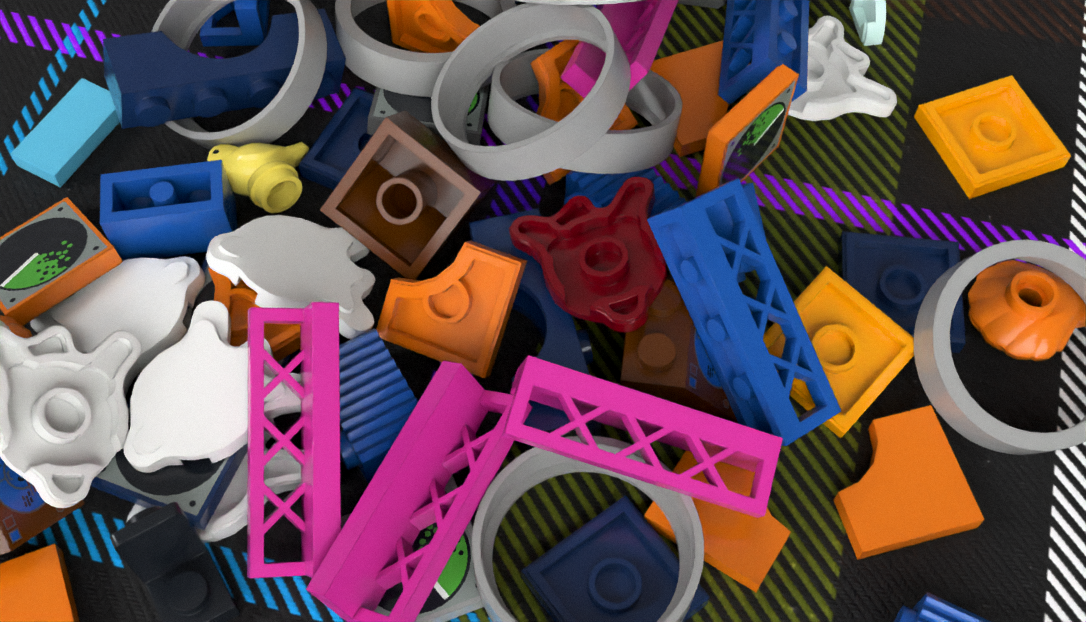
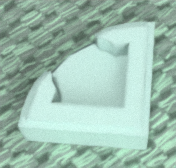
[849,0,886,46]

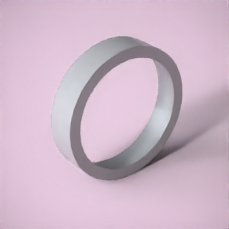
[151,0,327,150]
[335,0,516,97]
[431,3,631,181]
[487,49,683,174]
[914,240,1086,455]
[471,436,704,622]

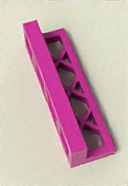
[560,0,678,98]
[247,302,341,578]
[502,355,783,518]
[306,361,533,622]

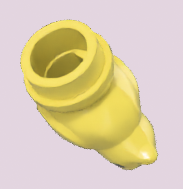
[207,142,309,213]

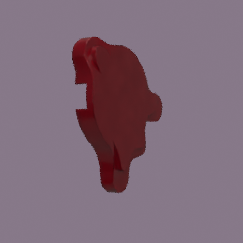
[509,177,667,332]

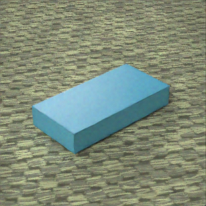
[10,78,120,188]

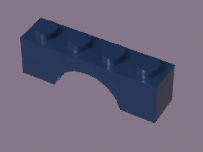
[103,8,346,129]
[469,208,602,452]

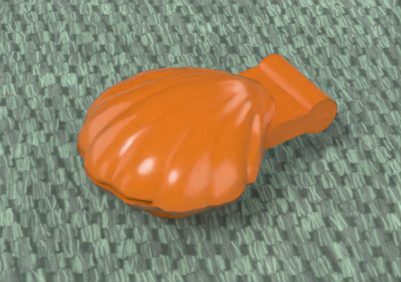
[968,260,1086,361]

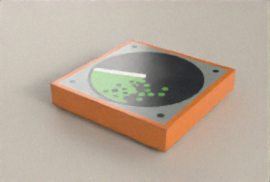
[696,64,799,197]
[0,197,123,326]

